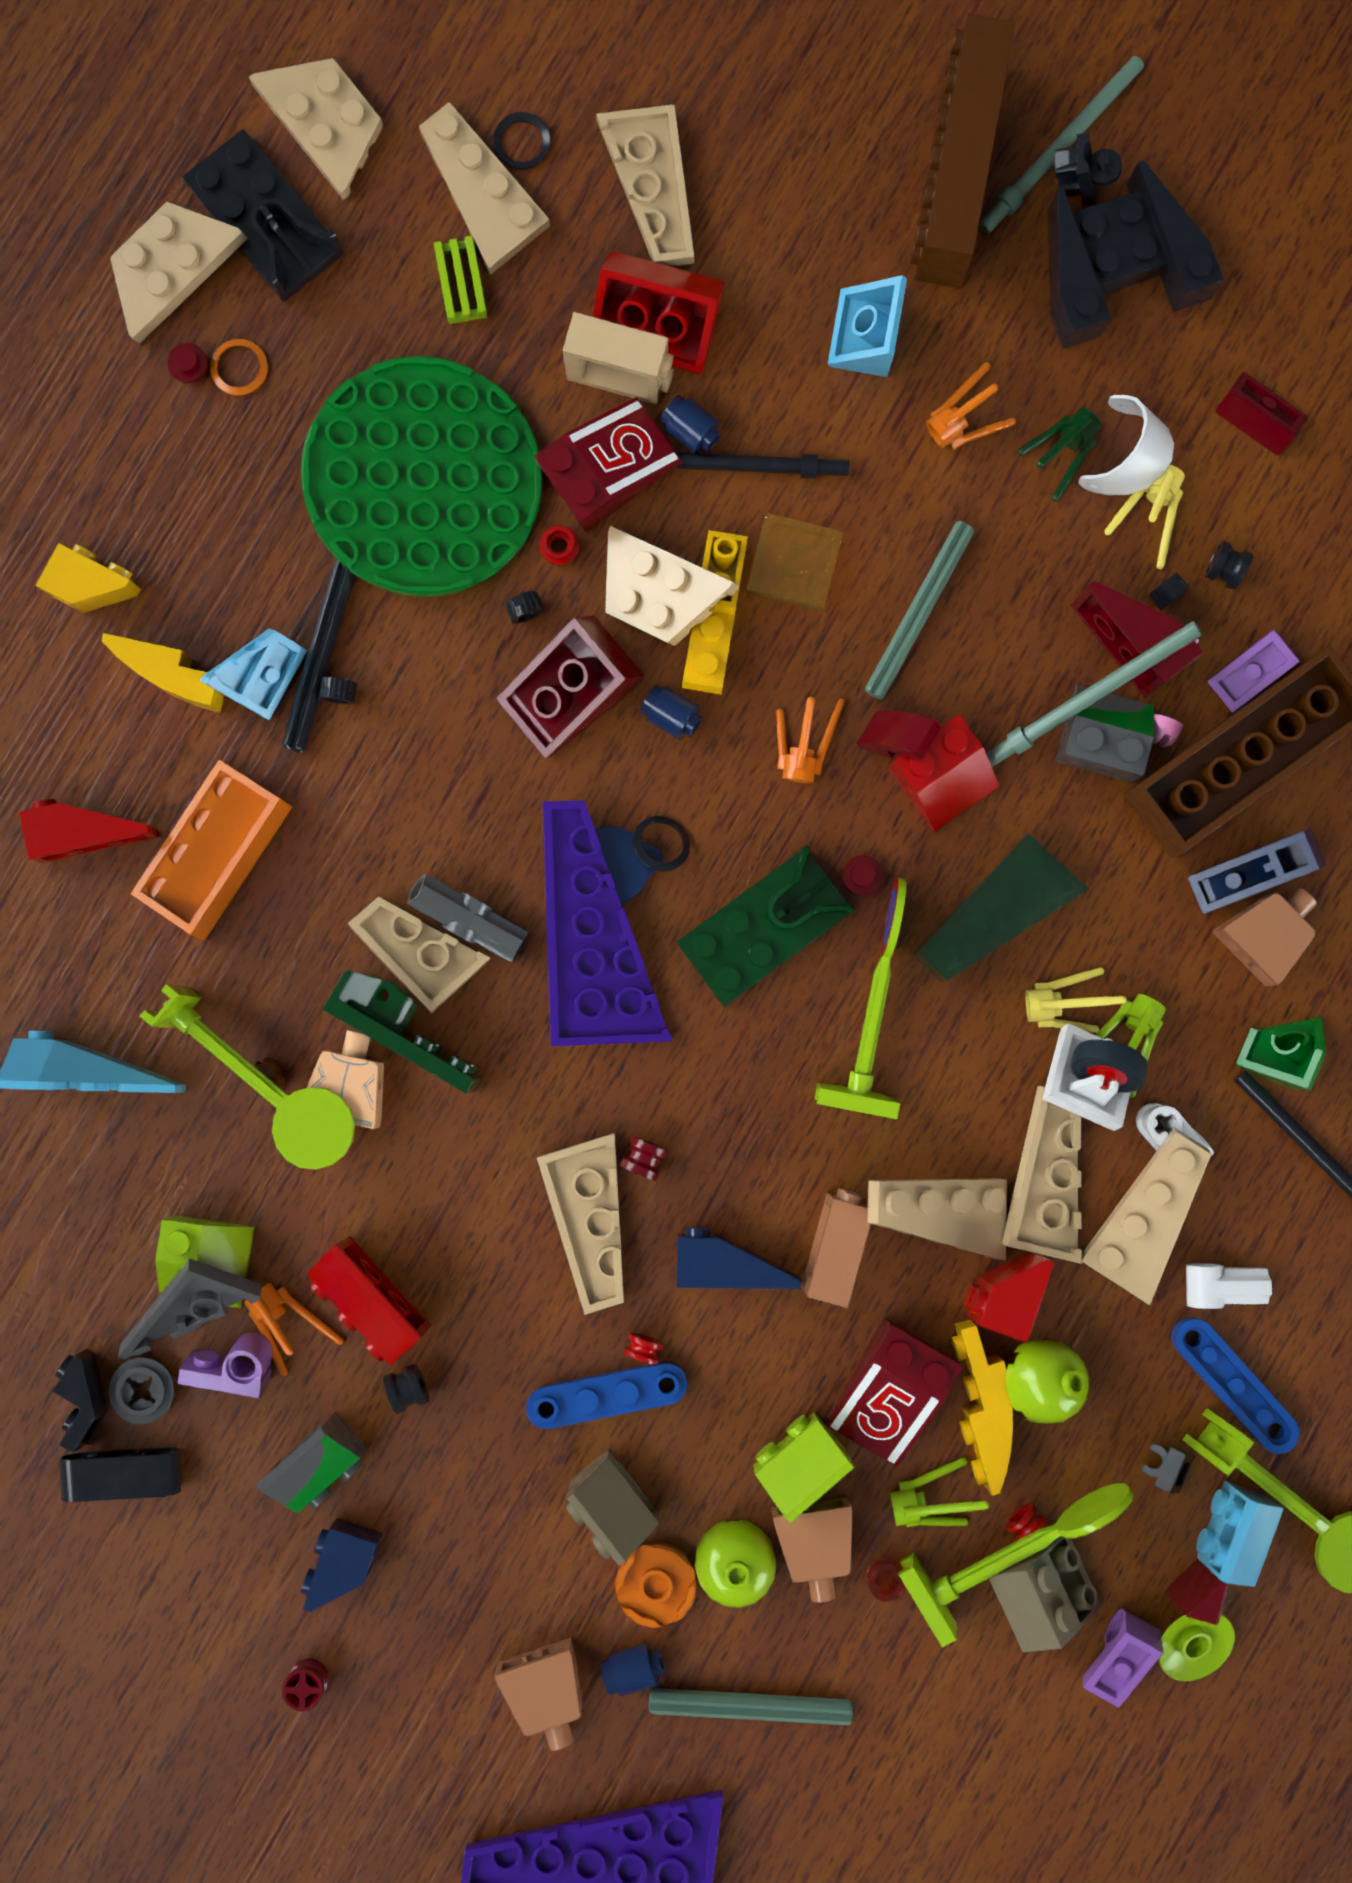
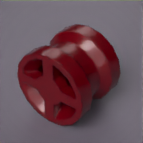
[620,1135,669,1181]
[281,1658,329,1712]

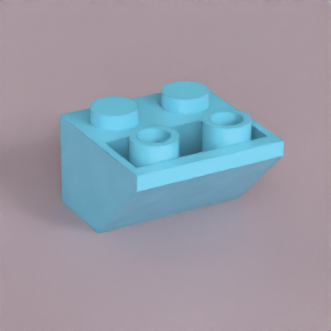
[1196,1481,1284,1587]

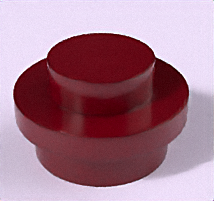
[167,343,208,384]
[842,855,883,896]

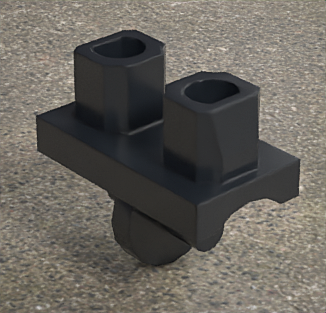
[1055,133,1122,206]

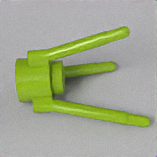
[1095,994,1166,1098]
[890,1458,989,1527]

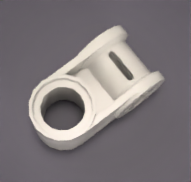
[1136,1103,1214,1156]

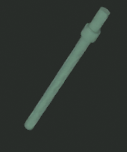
[978,56,1144,235]
[986,621,1202,767]

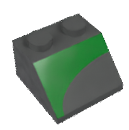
[1055,684,1154,783]
[256,1412,367,1514]

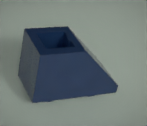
[301,1518,383,1612]

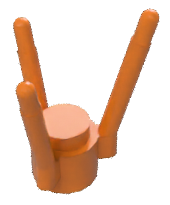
[926,362,1017,450]
[776,697,845,784]
[244,1282,344,1377]

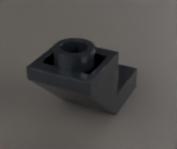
[52,1349,107,1453]

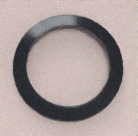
[493,112,550,169]
[632,816,690,872]

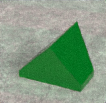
[1236,1016,1327,1091]

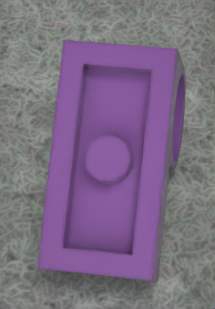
[1207,629,1300,713]
[178,1332,272,1398]
[1083,1609,1163,1708]

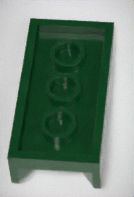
[676,845,856,1007]
[322,970,483,1094]

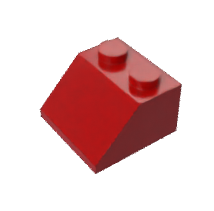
[888,714,999,832]
[964,1252,1054,1343]

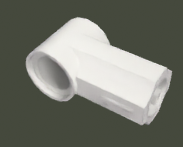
[1186,1263,1272,1309]

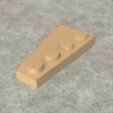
[1082,1127,1211,1305]
[537,1133,624,1315]

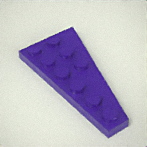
[542,800,672,1046]
[461,1790,723,1883]

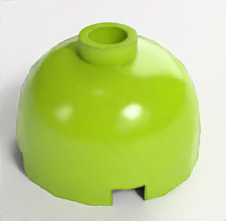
[1006,1340,1089,1423]
[695,1520,777,1608]

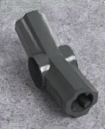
[407,873,529,963]

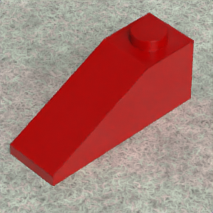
[19,799,159,863]

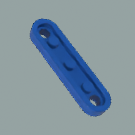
[1171,1317,1299,1454]
[526,1361,687,1429]

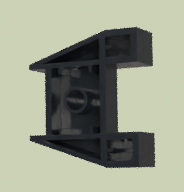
[1048,160,1224,349]

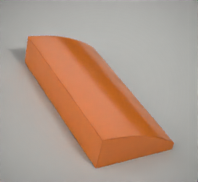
[130,760,292,941]

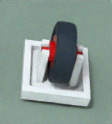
[1042,1023,1148,1131]

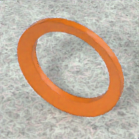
[210,339,269,397]

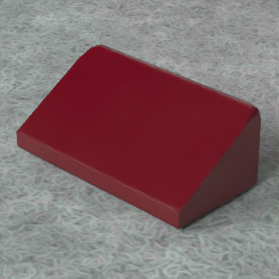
[1216,372,1307,455]
[1165,1559,1228,1625]

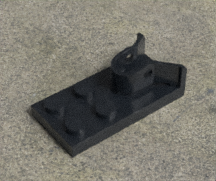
[182,129,344,302]

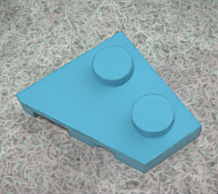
[200,629,307,720]

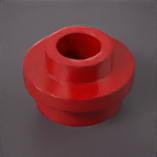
[539,525,579,566]

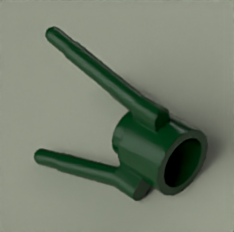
[1018,407,1102,502]

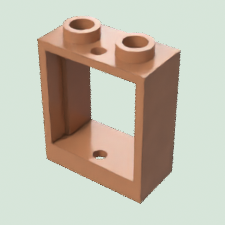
[801,1188,870,1308]

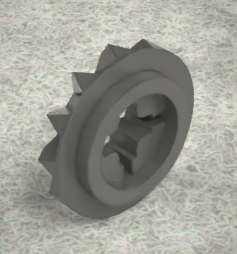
[109,1357,176,1424]

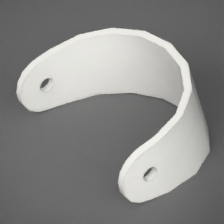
[1078,395,1174,495]

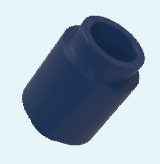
[660,395,721,454]
[640,685,702,740]
[601,1642,665,1697]

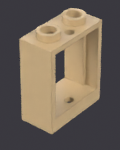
[562,312,674,405]

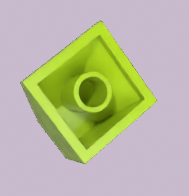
[155,1215,255,1308]

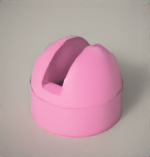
[1153,714,1184,748]

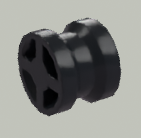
[1204,540,1253,591]
[383,1363,429,1415]

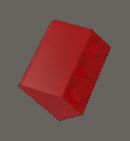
[592,250,726,375]
[307,1236,432,1365]

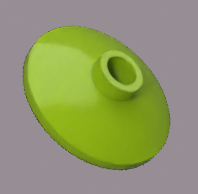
[1158,1613,1235,1681]

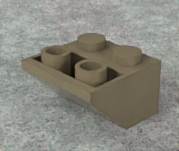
[566,1449,659,1566]
[989,1536,1102,1652]

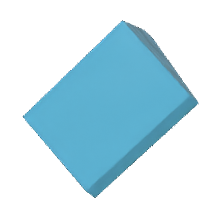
[827,275,907,377]

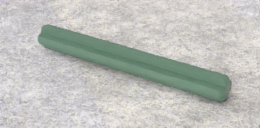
[865,521,974,700]
[648,1688,853,1725]

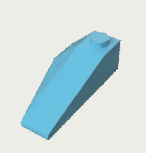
[0,1031,186,1093]

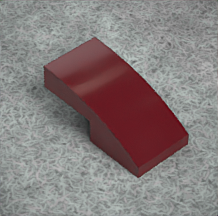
[856,710,940,761]

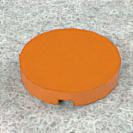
[615,1541,697,1628]

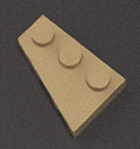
[348,897,491,1014]

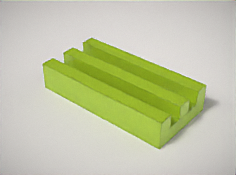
[433,236,488,324]

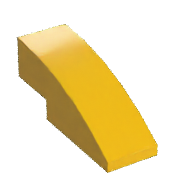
[101,633,224,713]

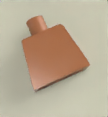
[1212,888,1317,987]
[771,1497,852,1602]
[494,1637,582,1751]

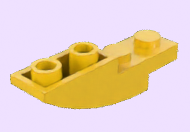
[682,530,748,695]
[951,1320,1013,1496]

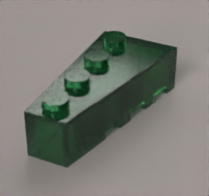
[912,834,1088,982]

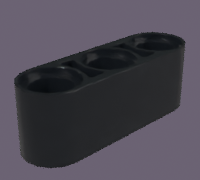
[59,1447,182,1502]

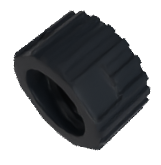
[1149,572,1189,610]
[505,591,545,624]
[319,677,357,705]

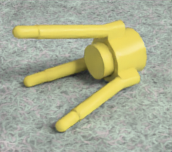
[1104,464,1185,570]
[1026,967,1127,1033]

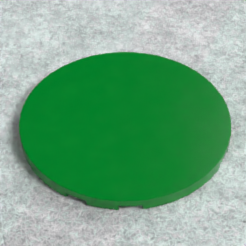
[301,356,543,597]

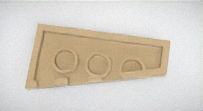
[419,102,550,275]
[596,104,694,267]
[1002,1086,1082,1264]
[868,1178,1007,1261]

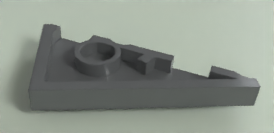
[118,1258,261,1360]

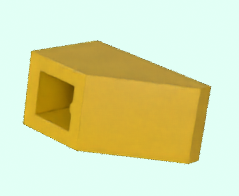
[35,543,141,613]

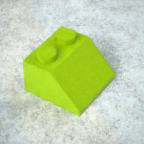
[753,1412,854,1523]

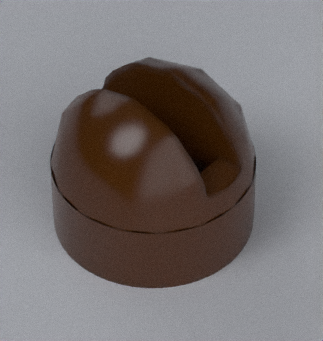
[254,1057,286,1088]

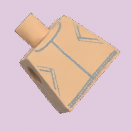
[307,1030,384,1129]

